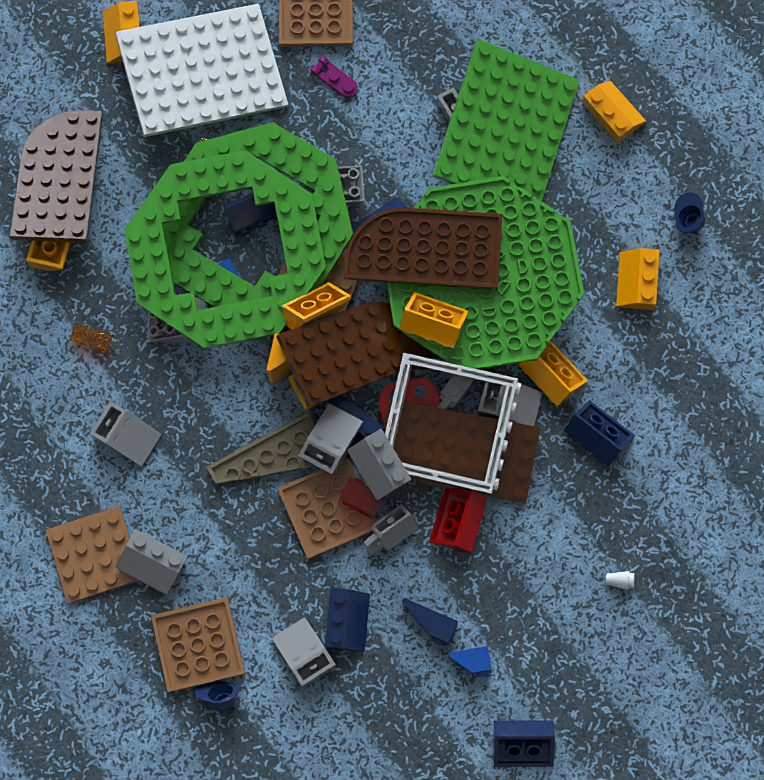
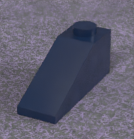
[402,598,458,646]

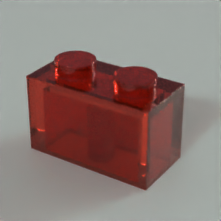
[338,478,384,519]

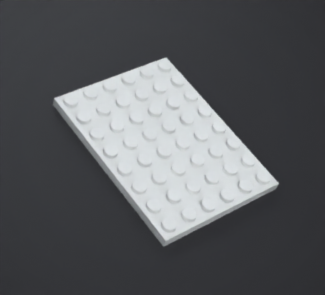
[115,4,288,137]

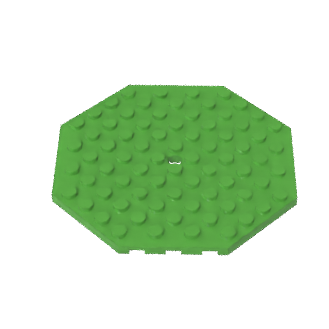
[387,176,584,370]

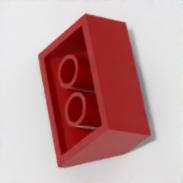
[429,488,488,553]

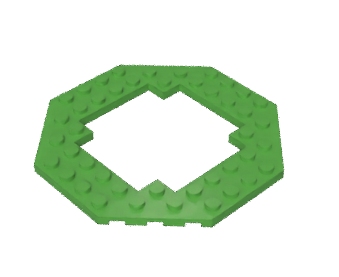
[163,122,354,307]
[124,150,326,349]

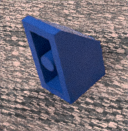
[448,646,492,677]

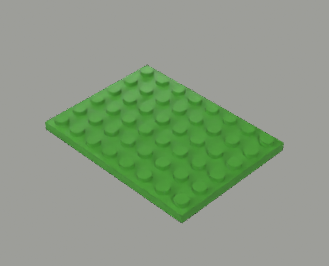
[432,39,580,202]

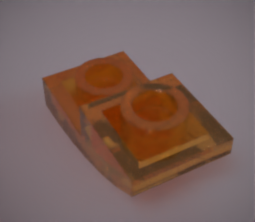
[69,323,114,353]

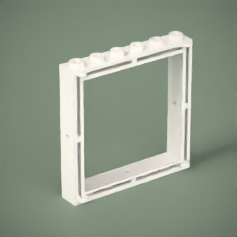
[385,353,521,493]

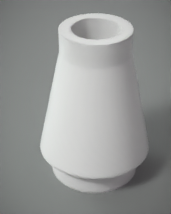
[606,571,635,590]

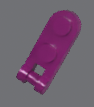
[310,56,358,98]

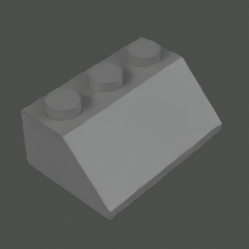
[347,428,411,500]
[115,529,187,595]

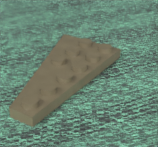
[206,412,317,485]

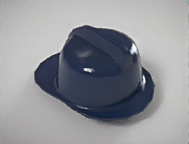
[674,192,706,235]
[195,681,239,711]

